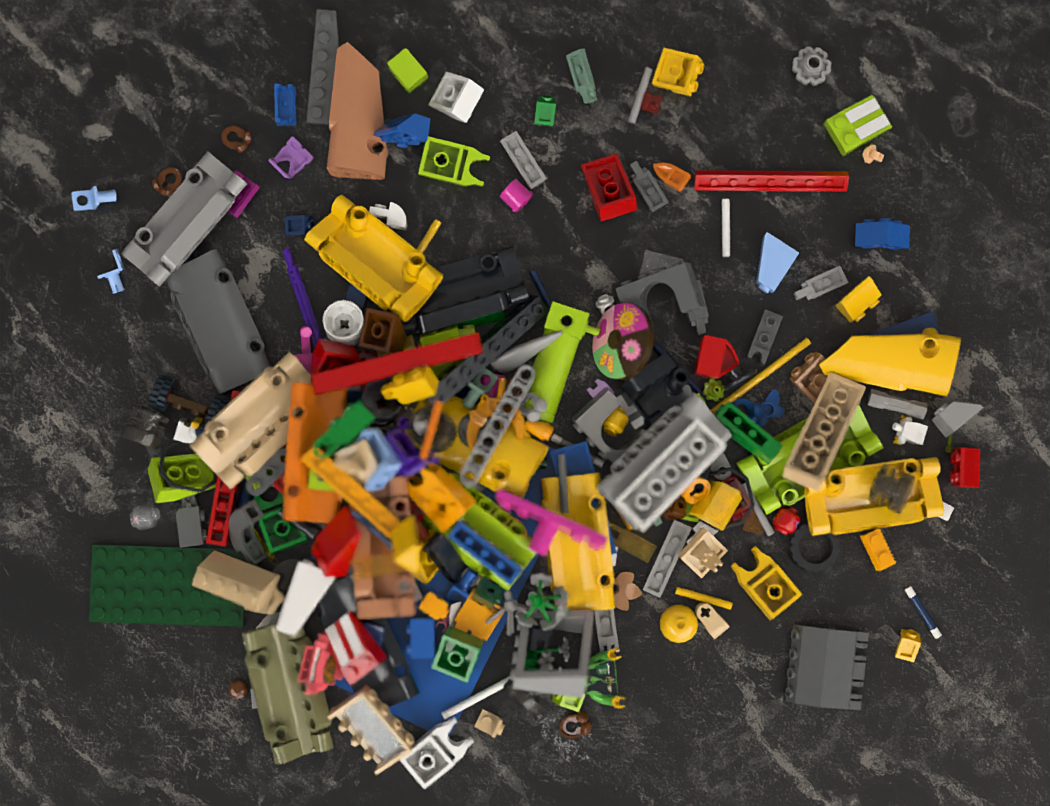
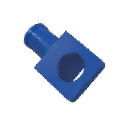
[444,568,478,607]

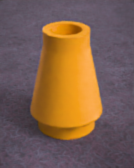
[525,419,554,441]

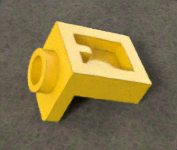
[895,629,921,662]

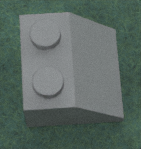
[931,402,983,437]

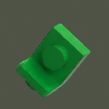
[534,95,556,126]

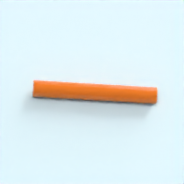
[419,401,443,460]

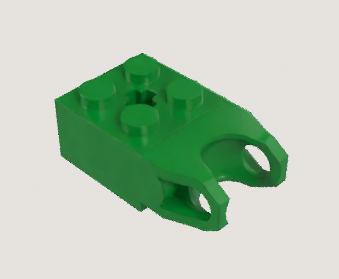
[313,401,375,459]
[254,492,308,555]

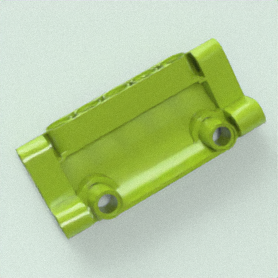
[736,405,883,515]

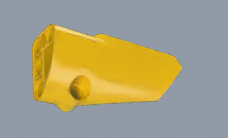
[819,328,961,397]

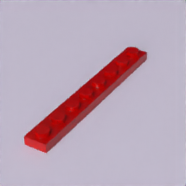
[694,170,849,192]

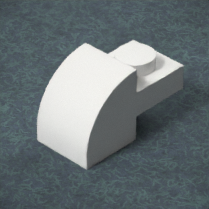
[369,202,407,230]

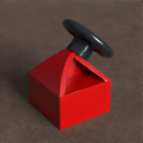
[693,335,757,391]

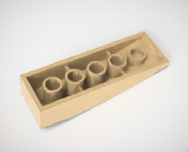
[783,372,866,492]

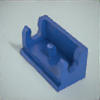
[274,84,296,126]

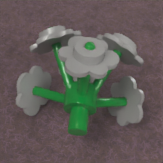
[515,573,568,631]

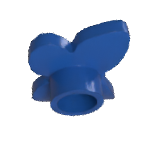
[744,389,784,427]

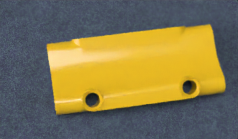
[541,473,615,610]

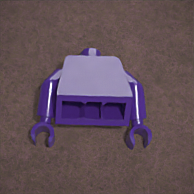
[385,417,439,477]

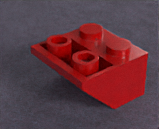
[949,448,980,488]

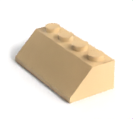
[192,550,280,613]

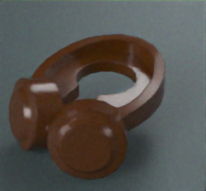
[221,126,251,153]
[152,167,182,196]
[560,710,591,738]

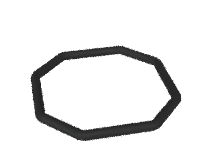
[159,440,218,493]
[693,467,755,530]

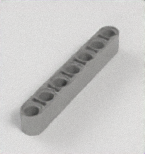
[460,365,535,487]

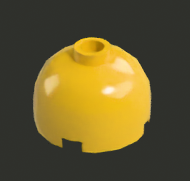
[660,604,698,643]

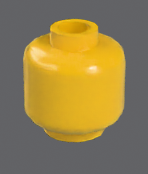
[602,407,629,436]

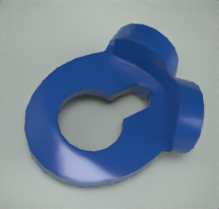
[732,398,760,423]

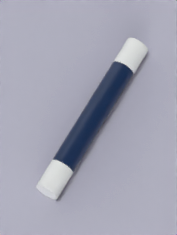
[905,586,942,639]

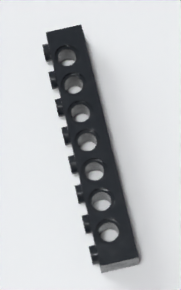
[422,295,549,409]

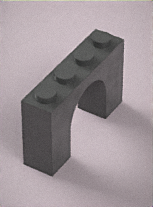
[616,260,705,324]
[571,387,646,467]

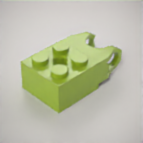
[418,136,490,187]

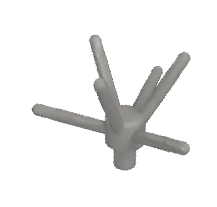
[486,591,538,635]

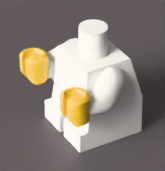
[892,415,928,445]
[174,416,203,443]

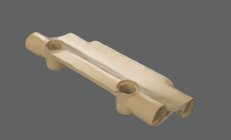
[189,352,312,489]

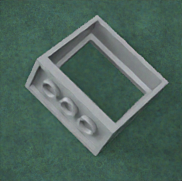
[510,610,594,698]

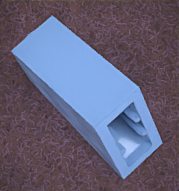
[756,232,799,293]

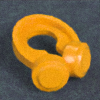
[681,477,711,504]

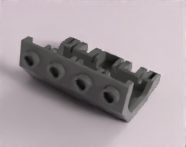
[785,624,869,710]

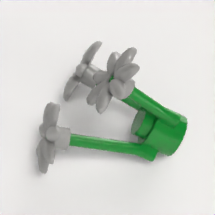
[524,637,570,671]

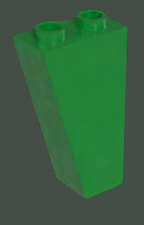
[715,402,783,465]

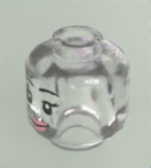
[130,503,160,531]

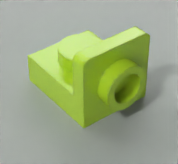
[552,693,586,712]

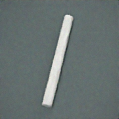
[441,676,513,719]

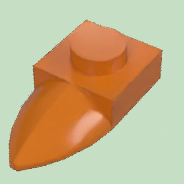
[653,163,691,192]

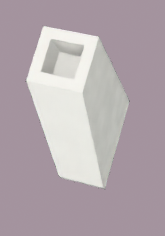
[275,560,335,636]

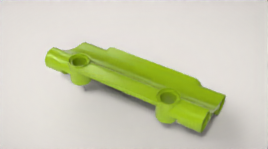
[421,463,536,592]

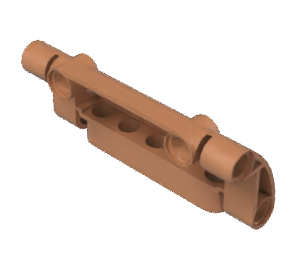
[350,477,415,619]

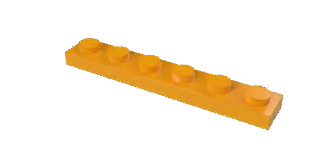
[301,446,401,539]

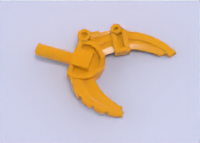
[467,378,525,451]

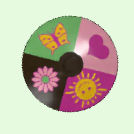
[592,303,654,380]

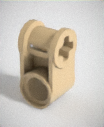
[695,602,729,639]

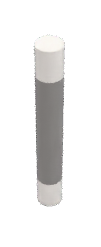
[551,434,604,467]

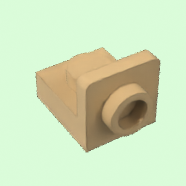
[474,709,505,738]

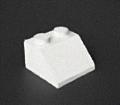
[429,72,484,123]

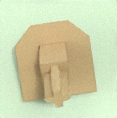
[333,439,380,485]

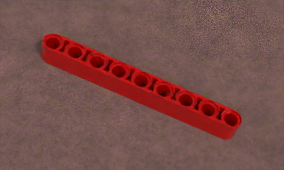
[311,333,483,395]

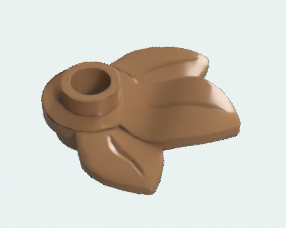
[605,572,642,611]

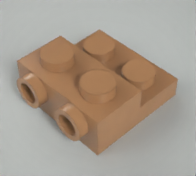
[789,352,829,405]

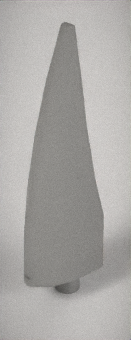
[489,331,562,374]

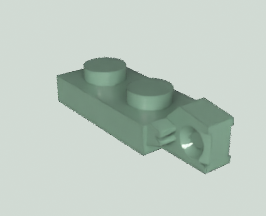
[566,49,597,103]

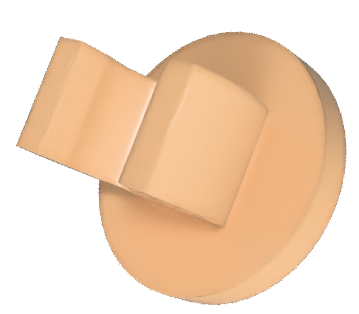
[863,144,884,163]

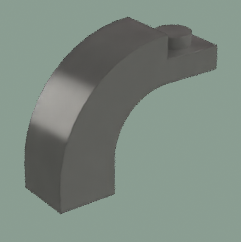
[229,500,268,566]

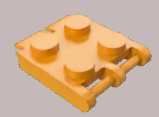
[454,588,504,641]

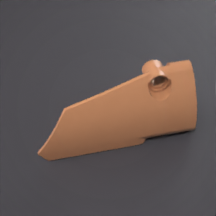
[327,42,389,180]

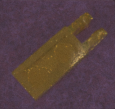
[609,522,657,563]

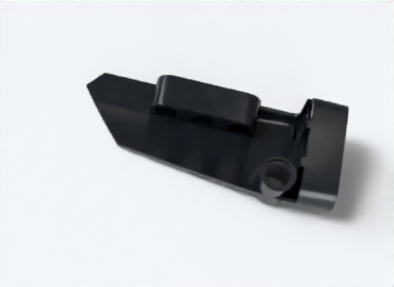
[621,352,712,490]

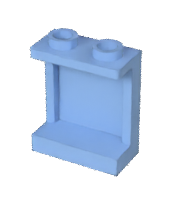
[352,428,402,491]

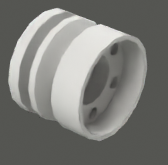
[323,300,364,346]

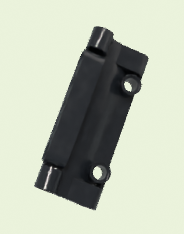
[393,246,529,336]
[315,574,420,717]

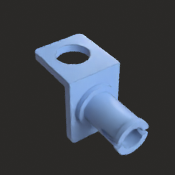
[71,186,116,211]
[97,249,125,294]

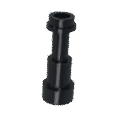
[277,507,320,541]

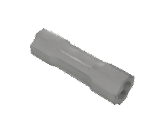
[867,389,927,420]

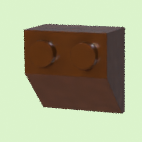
[359,308,407,354]

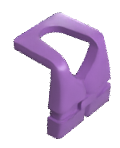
[268,137,314,179]

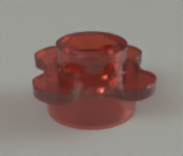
[641,93,662,114]

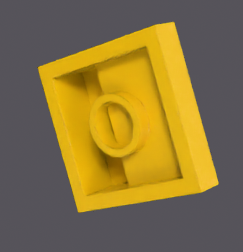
[652,48,704,96]

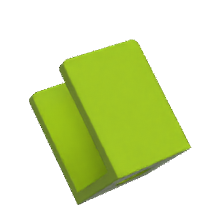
[387,48,428,94]

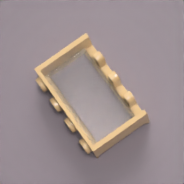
[328,684,416,775]

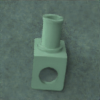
[462,368,498,409]

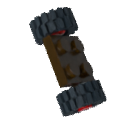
[149,374,231,426]

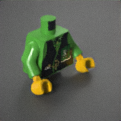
[585,647,626,708]

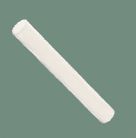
[722,199,730,257]

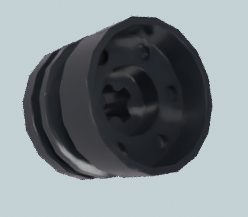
[360,380,402,428]

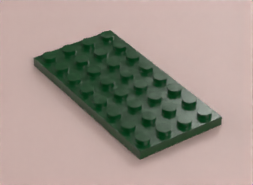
[89,545,247,627]

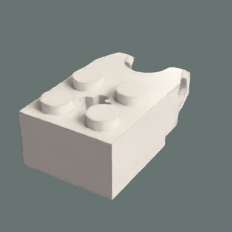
[400,717,474,789]

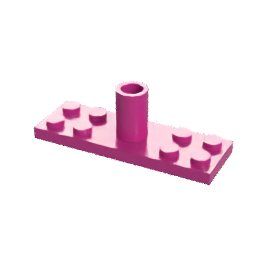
[496,489,607,556]

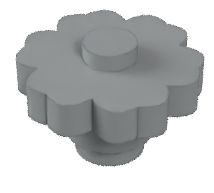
[792,47,831,86]

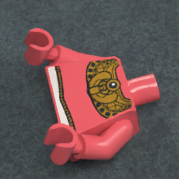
[297,634,344,694]

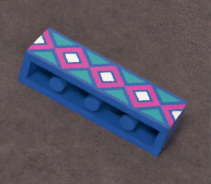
[448,519,524,585]

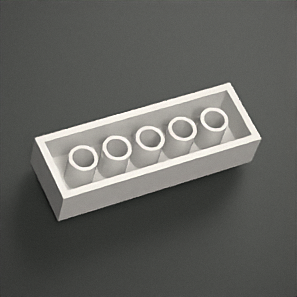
[615,418,726,532]

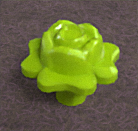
[703,379,724,402]

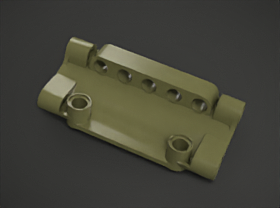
[242,623,334,764]

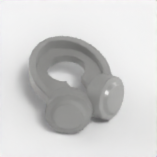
[519,392,547,422]

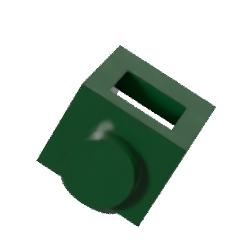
[471,576,504,609]

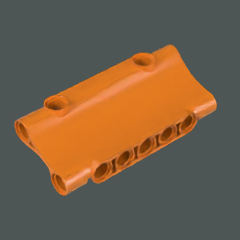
[283,382,348,524]

